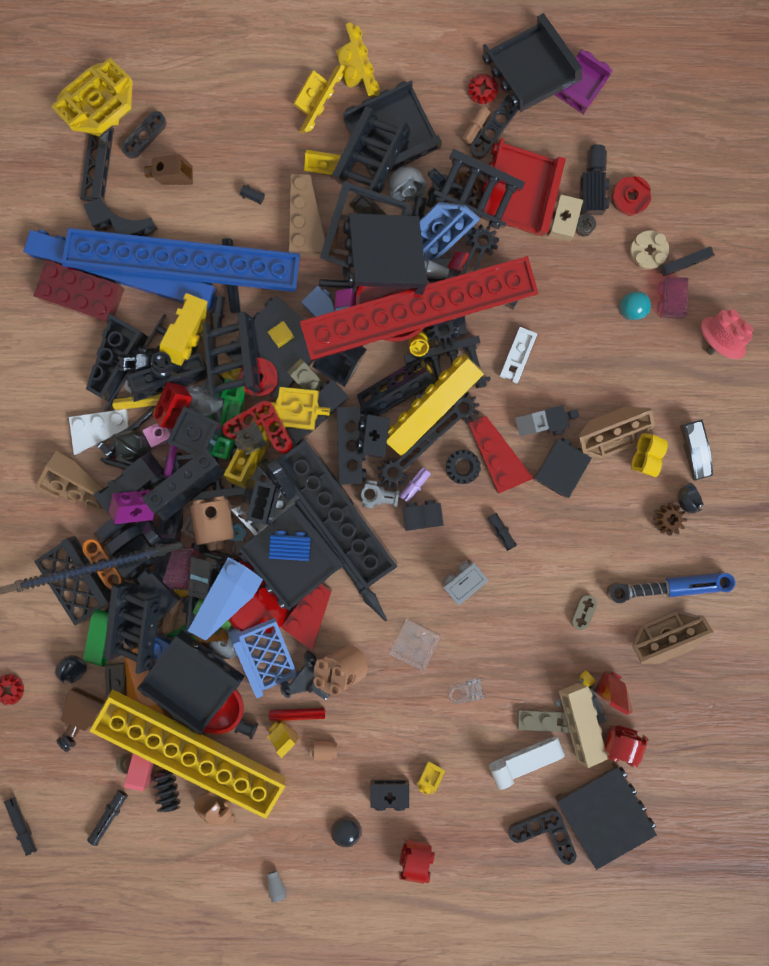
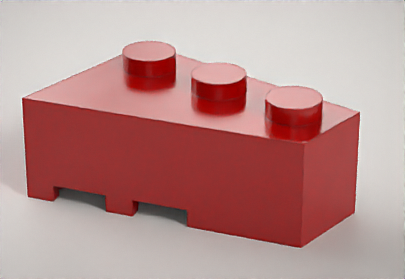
[281,583,332,650]

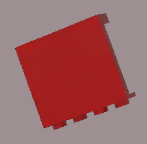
[482,138,566,237]

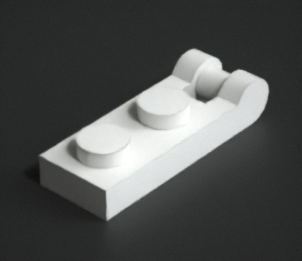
[499,327,537,384]

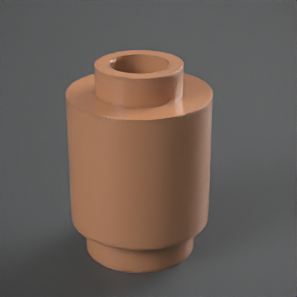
[310,741,337,761]

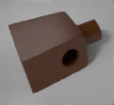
[144,154,193,185]
[61,687,105,737]

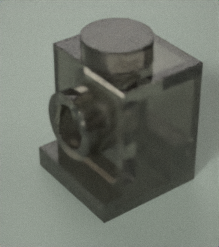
[234,421,267,455]

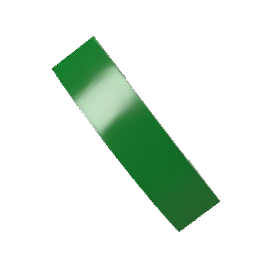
[211,378,244,459]

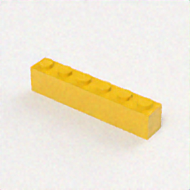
[387,353,484,456]

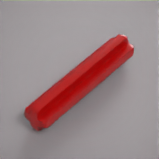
[269,708,326,721]

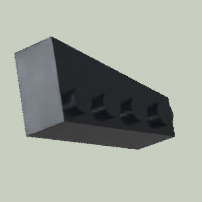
[86,313,148,402]

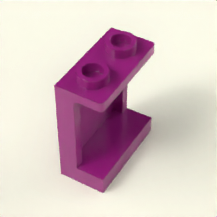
[555,49,613,115]

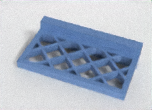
[229,618,297,699]

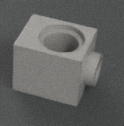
[515,410,549,436]

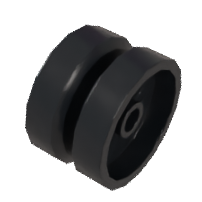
[94,519,143,557]

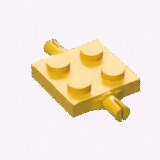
[264,387,330,430]

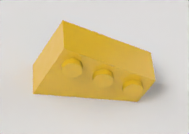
[160,293,208,366]

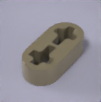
[571,594,597,630]

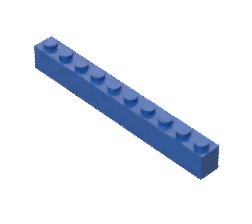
[23,229,216,311]

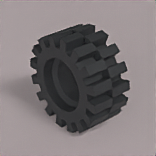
[446,450,481,484]

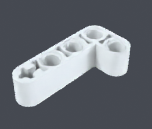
[489,737,565,790]

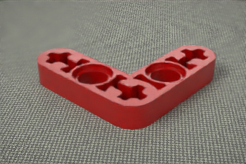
[222,401,293,453]

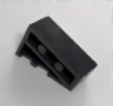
[93,452,164,513]

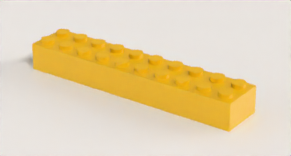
[89,689,285,819]

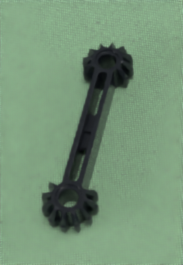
[427,224,499,347]
[377,392,480,489]

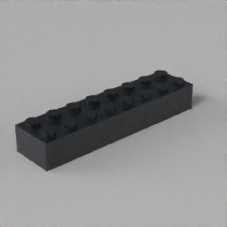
[276,438,398,589]

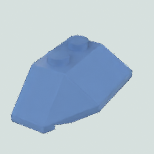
[420,202,480,260]

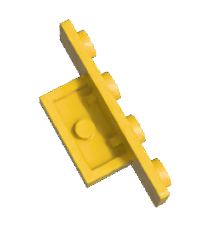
[336,22,380,98]
[293,64,345,134]

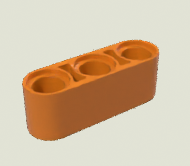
[83,539,126,589]

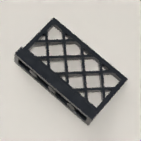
[34,536,111,626]

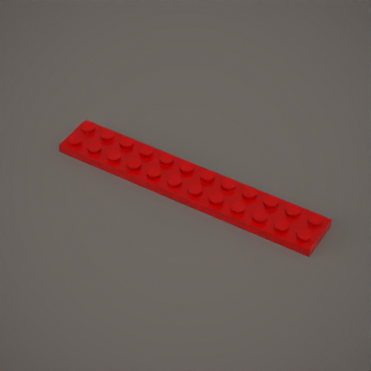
[300,256,539,361]

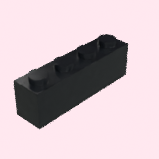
[276,380,349,449]

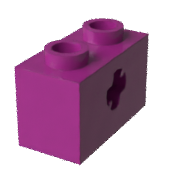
[109,490,154,524]

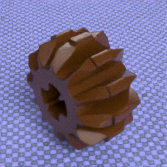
[653,503,687,536]

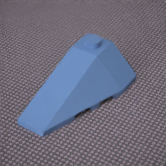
[188,557,263,641]

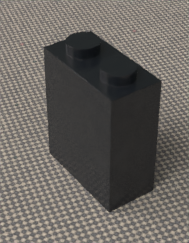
[533,438,592,498]

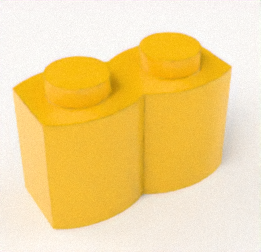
[631,433,668,477]

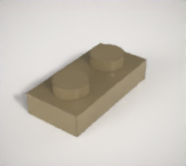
[287,359,324,391]

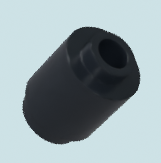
[587,144,607,172]

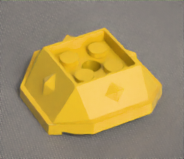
[51,58,133,136]

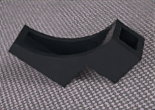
[83,197,158,237]

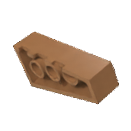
[289,174,325,257]

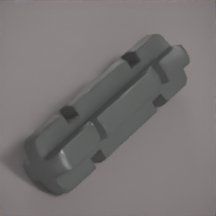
[588,687,608,724]

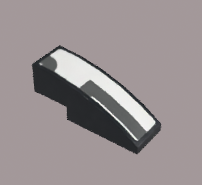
[680,419,713,481]

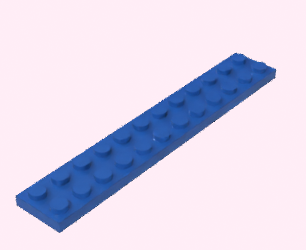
[62,228,300,292]

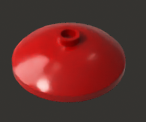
[204,689,244,734]

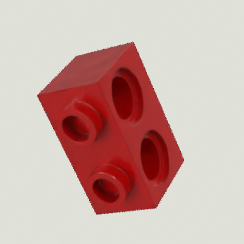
[152,382,193,429]

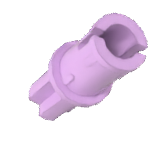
[399,467,431,503]

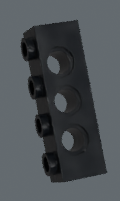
[337,407,366,485]

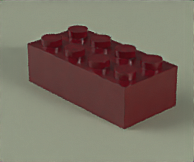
[33,260,124,323]

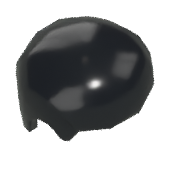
[677,483,704,514]
[54,655,87,683]
[331,817,362,848]

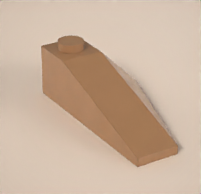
[35,451,110,514]

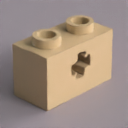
[549,195,583,242]

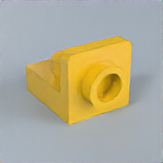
[415,761,445,795]

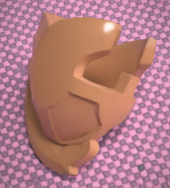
[194,792,235,826]

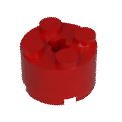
[604,725,649,767]
[399,839,435,884]

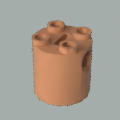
[189,496,235,551]
[313,645,368,696]

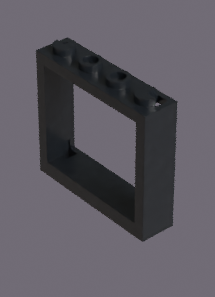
[320,181,413,269]

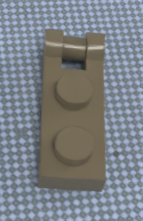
[517,709,570,733]

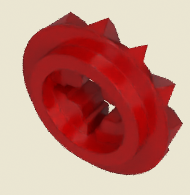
[468,73,498,104]
[0,674,24,705]

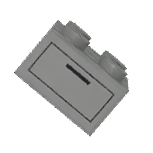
[442,561,489,606]

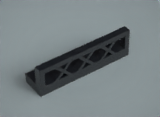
[80,126,114,202]
[127,352,207,402]
[357,356,436,416]

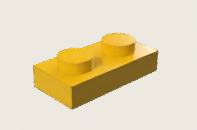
[304,150,341,175]

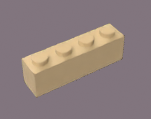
[559,683,608,768]

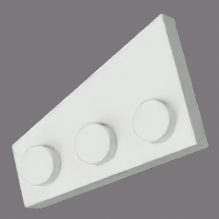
[69,409,130,455]

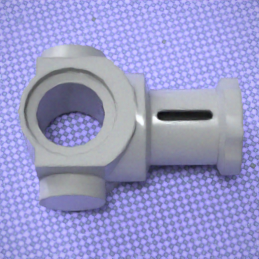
[361,480,399,508]

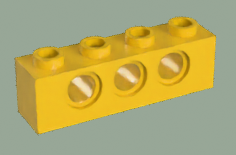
[224,409,278,489]

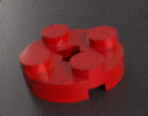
[612,176,652,216]
[238,357,278,397]

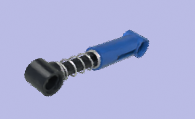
[606,572,736,603]

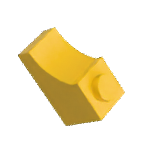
[267,721,298,758]

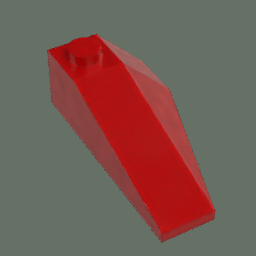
[594,671,633,715]

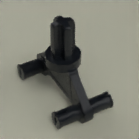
[426,168,473,208]
[280,651,330,700]

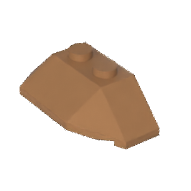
[578,407,655,458]
[632,611,714,664]

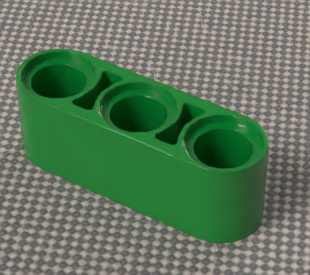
[83,609,109,667]

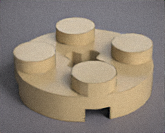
[629,231,669,270]

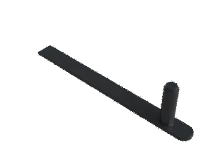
[104,314,167,412]

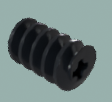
[151,769,181,812]

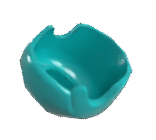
[619,291,651,321]

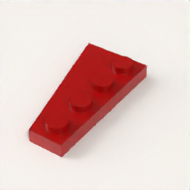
[468,416,534,494]

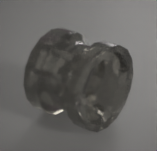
[575,214,596,237]

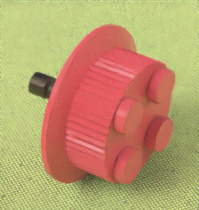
[701,309,754,359]

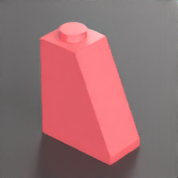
[124,753,155,791]

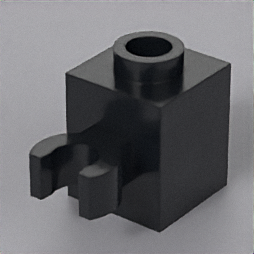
[545,405,580,435]

